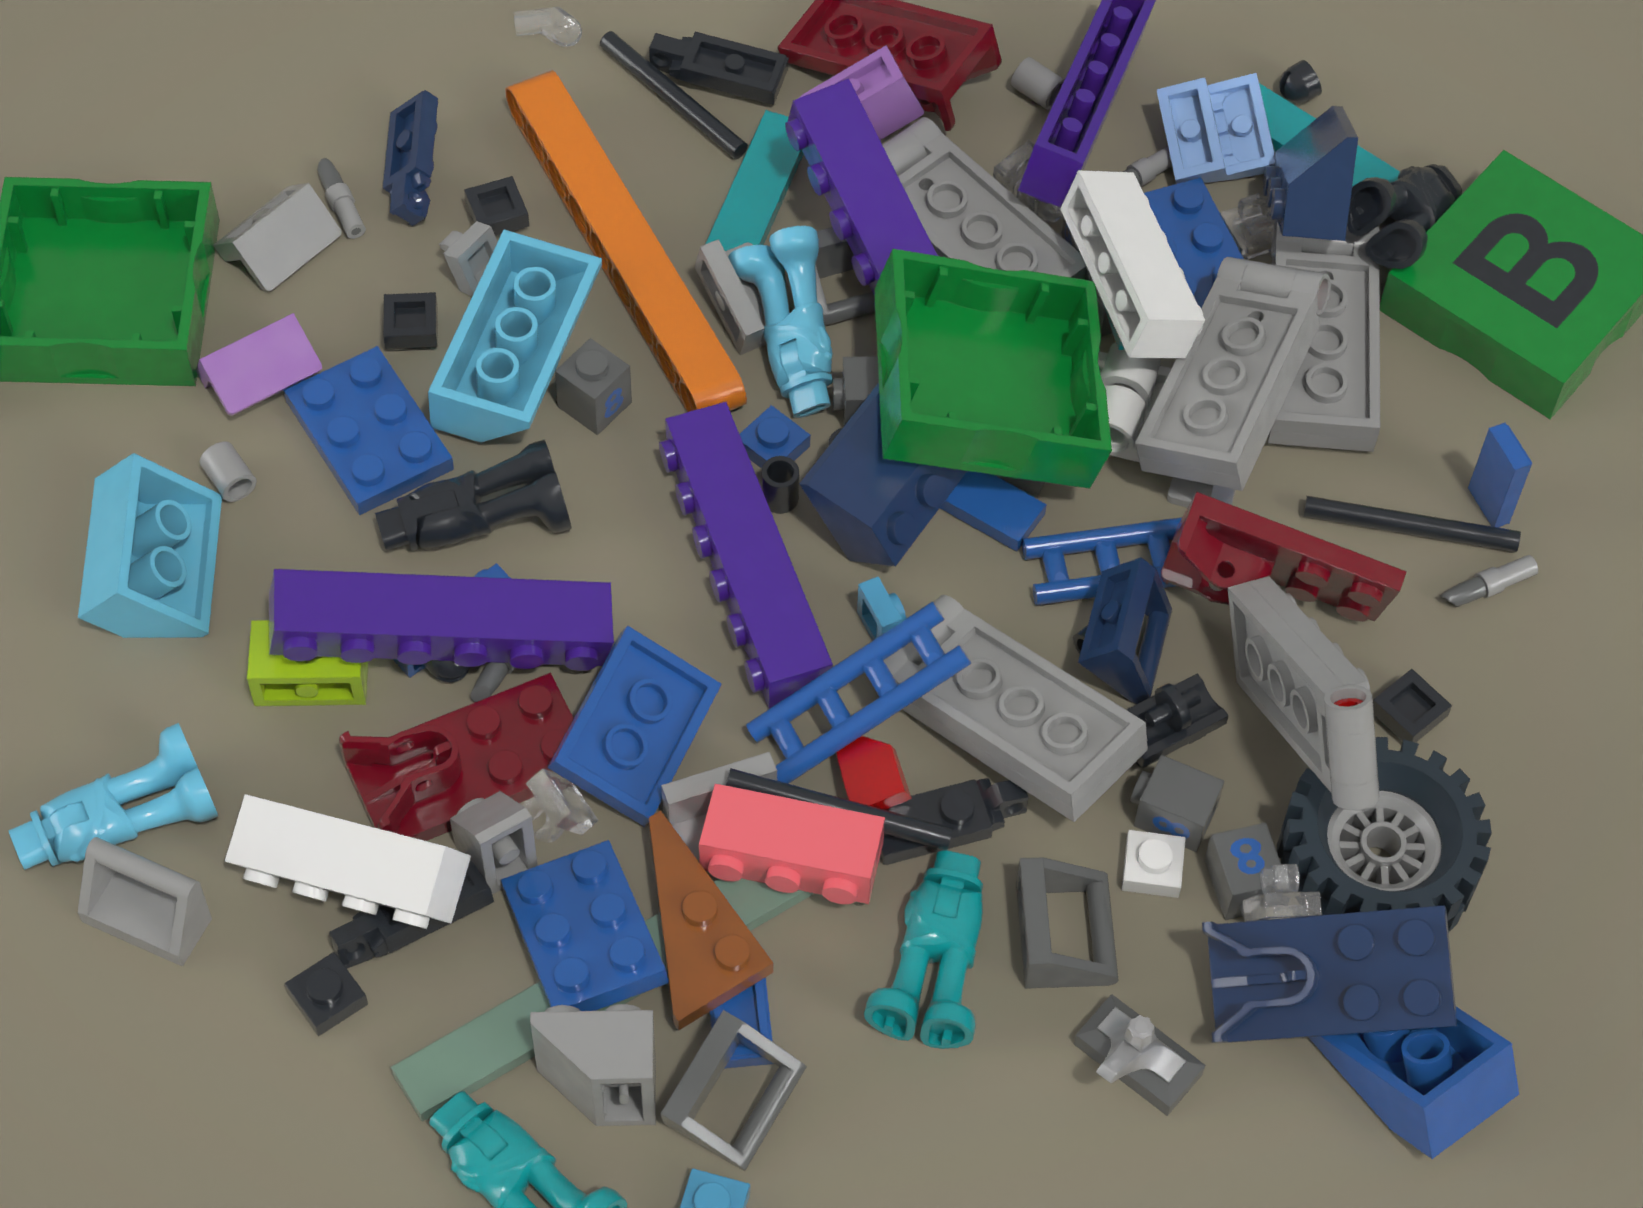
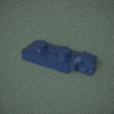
[383,90,438,226]

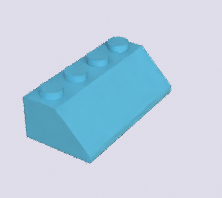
[428,230,602,443]

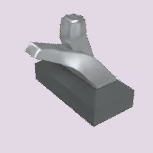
[1074,994,1206,1116]

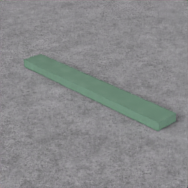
[391,878,815,1122]

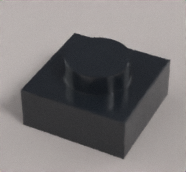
[464,176,529,236]
[383,292,438,349]
[1373,669,1452,743]
[284,952,368,1037]

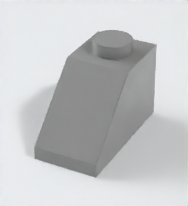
[450,791,538,894]

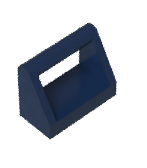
[1078,557,1172,704]

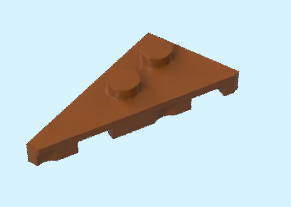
[649,811,773,1031]

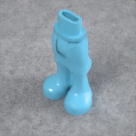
[728,226,833,418]
[8,723,219,870]

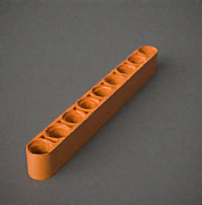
[505,70,747,412]

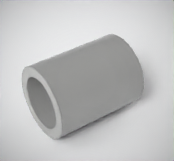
[1011,57,1065,110]
[200,441,257,502]

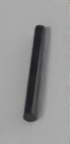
[600,31,748,159]
[1303,496,1521,552]
[726,768,953,850]

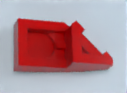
[836,736,912,810]

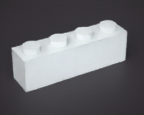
[1060,170,1205,358]
[225,794,471,929]

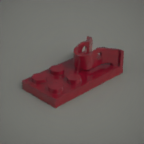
[777,0,1002,131]
[1161,492,1407,622]
[339,672,574,841]

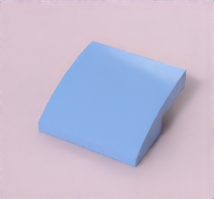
[1156,73,1275,184]

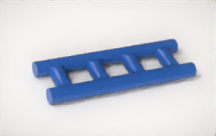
[1022,517,1182,606]
[746,601,972,784]

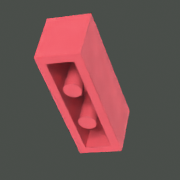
[699,783,885,905]

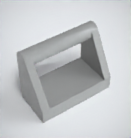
[78,837,212,967]

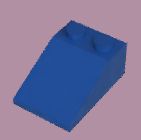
[1308,1007,1519,1159]

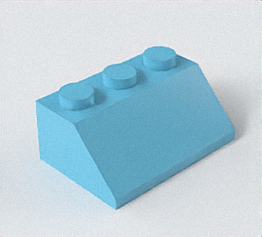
[78,453,222,638]

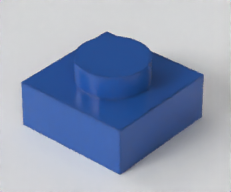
[739,405,811,469]

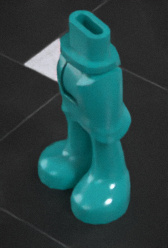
[864,850,983,1049]
[429,1091,627,1208]

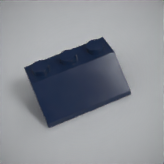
[1263,106,1358,241]
[799,383,967,567]

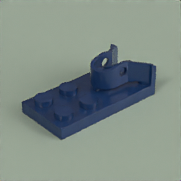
[1202,906,1458,1043]

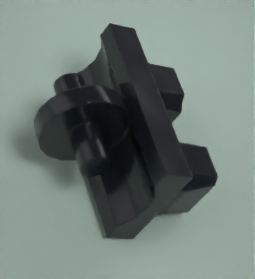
[1127,673,1229,768]

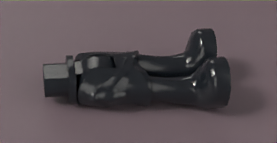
[1347,164,1462,269]
[375,439,572,551]

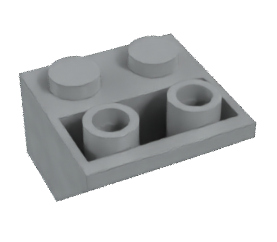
[530,1004,656,1126]

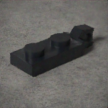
[649,31,789,105]
[880,778,1029,865]
[329,853,494,968]

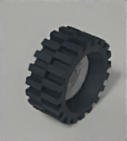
[1276,737,1492,932]

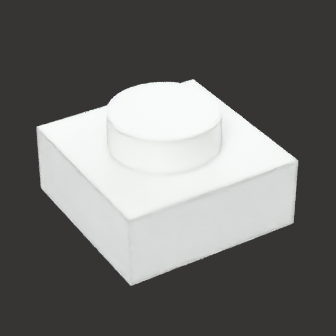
[1122,830,1185,898]

